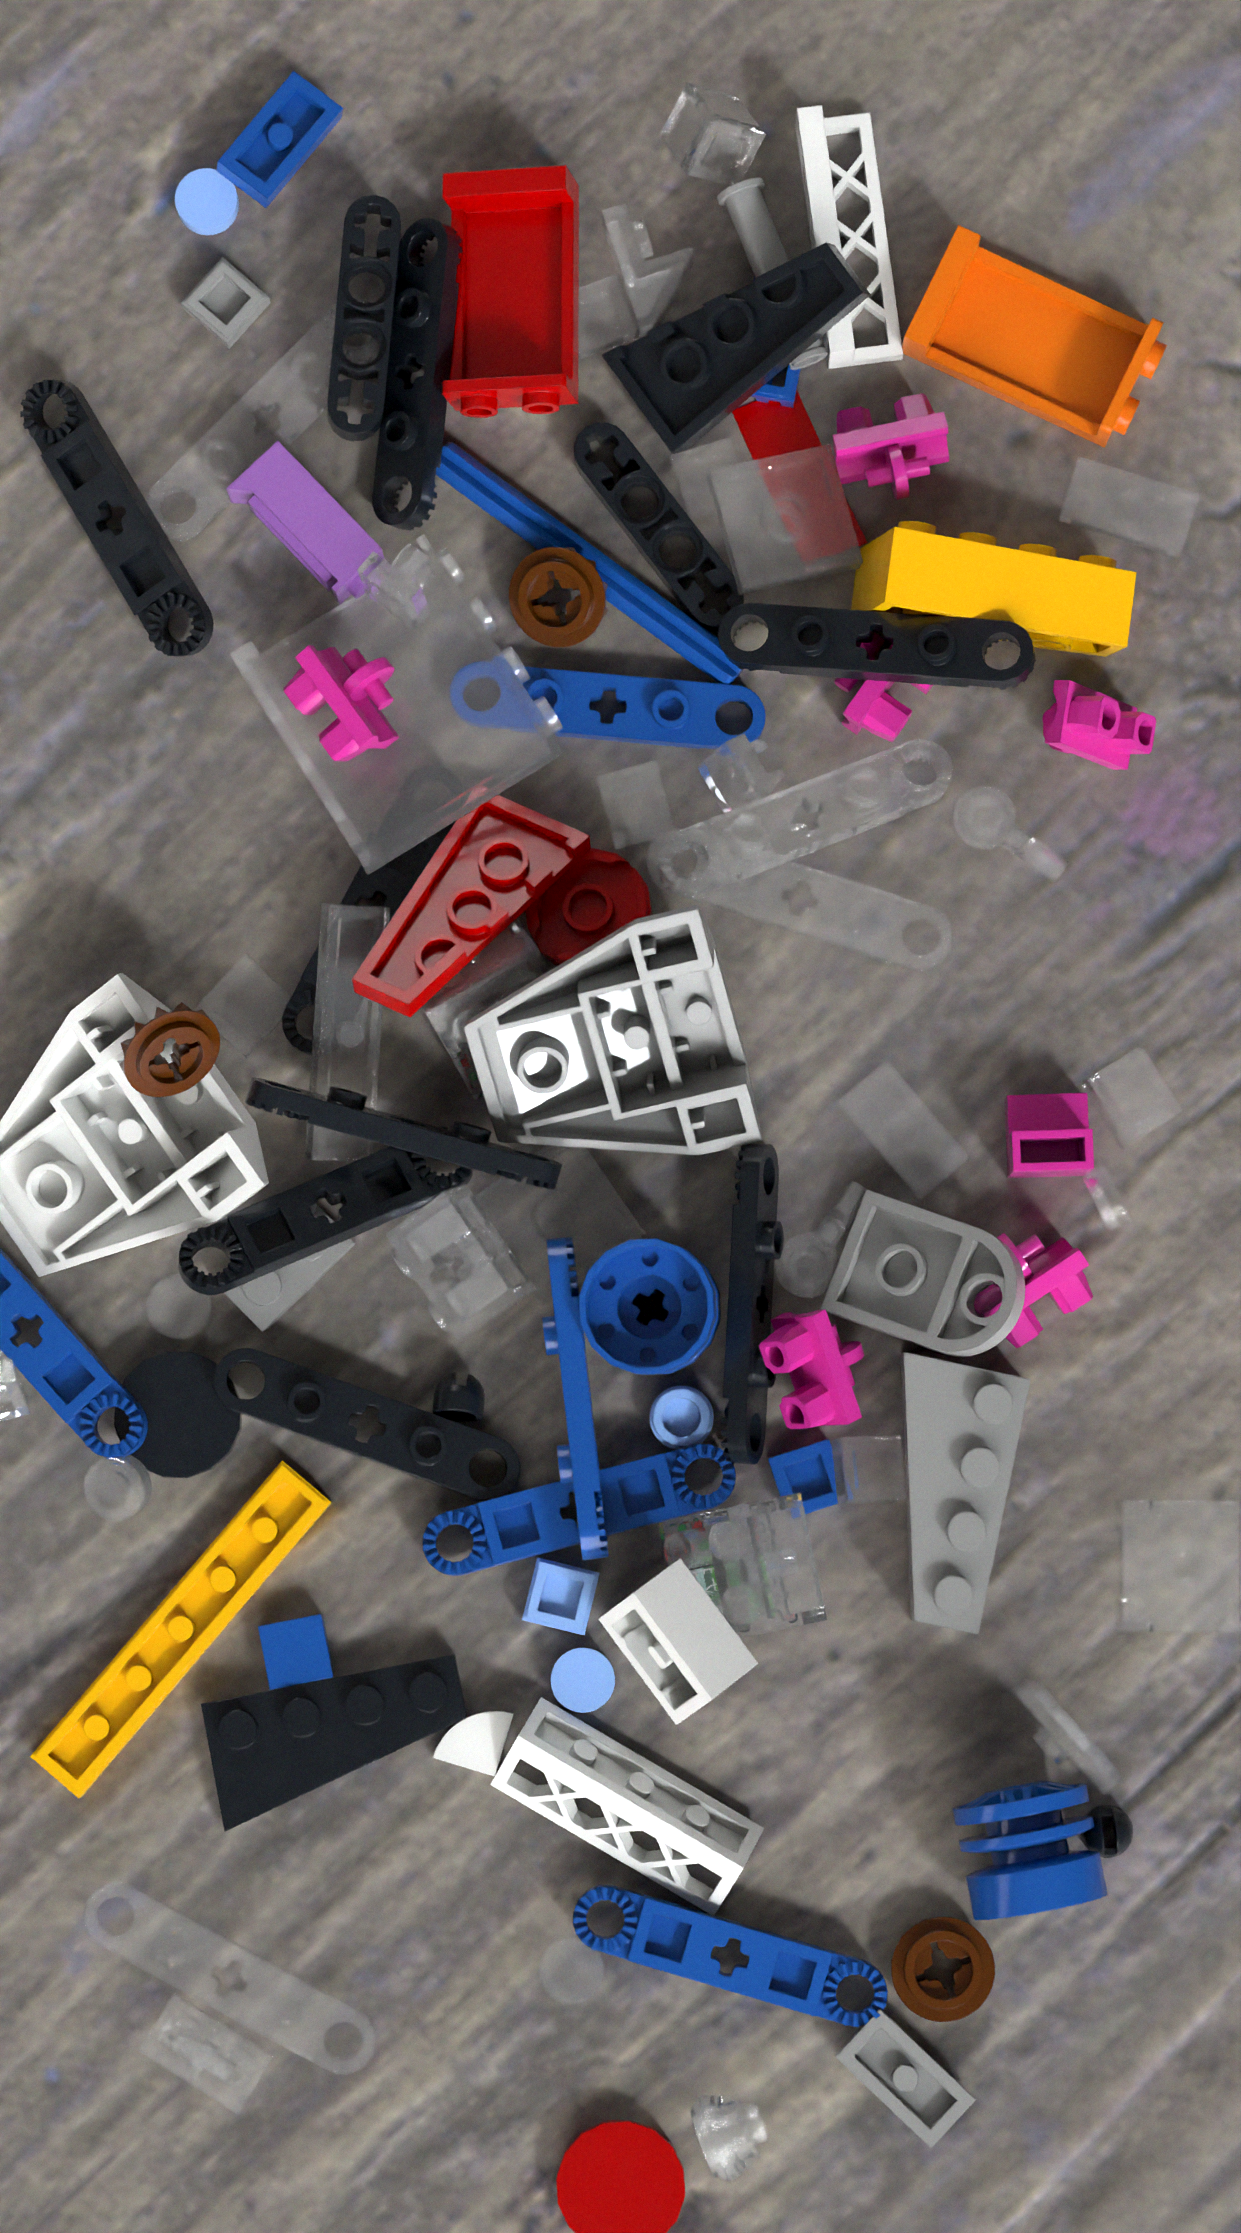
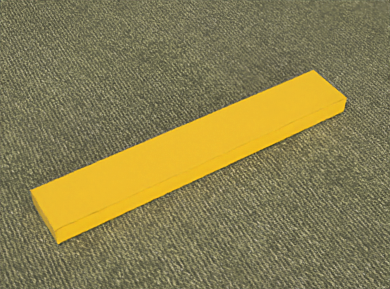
[30,1460,332,1798]

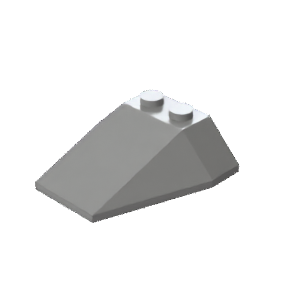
[463,904,762,1155]

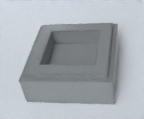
[181,257,271,349]

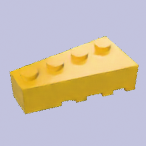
[851,521,1137,657]

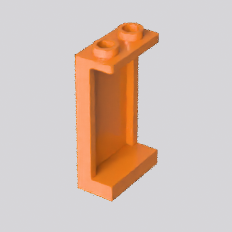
[902,225,1167,448]

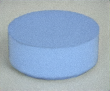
[175,168,239,235]
[649,1385,714,1450]
[551,1647,615,1713]

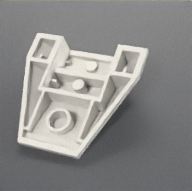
[0,973,269,1277]

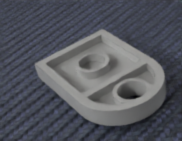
[820,1189,1025,1357]

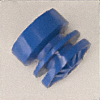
[579,1238,721,1375]
[952,1780,1108,1920]

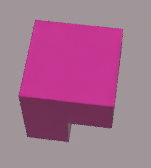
[1004,1093,1094,1178]

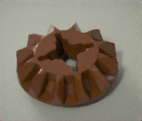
[509,546,608,647]
[119,1002,220,1097]
[891,1917,995,2022]

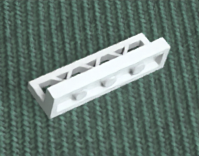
[795,105,903,369]
[490,1697,764,1915]

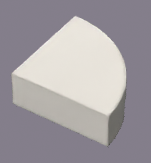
[433,1711,514,1777]

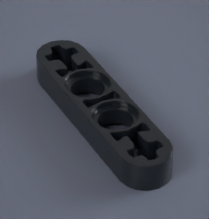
[327,195,401,442]
[574,422,744,632]

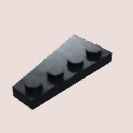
[601,243,871,455]
[201,1654,467,1832]

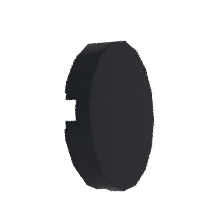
[114,1351,242,1478]

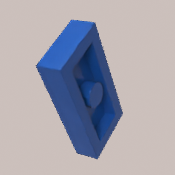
[216,71,343,208]

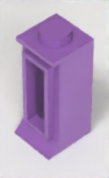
[226,441,385,604]

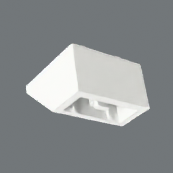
[599,1558,758,1725]

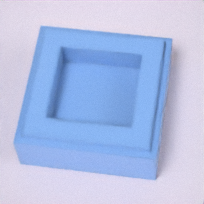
[522,1557,600,1635]

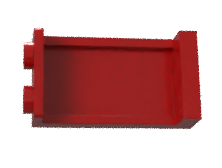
[442,165,579,418]

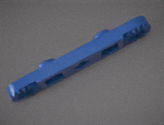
[450,663,766,752]
[542,1236,609,1560]
[0,1248,148,1458]
[423,1444,736,1576]
[573,1884,888,2027]

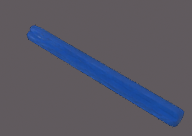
[436,442,743,685]

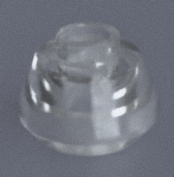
[690,2095,770,2182]

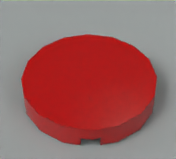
[526,848,653,966]
[556,2119,685,2233]

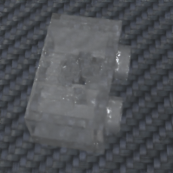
[385,1184,537,1341]

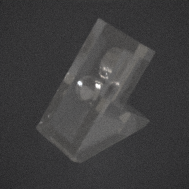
[602,203,694,339]

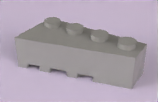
[900,1352,1031,1634]

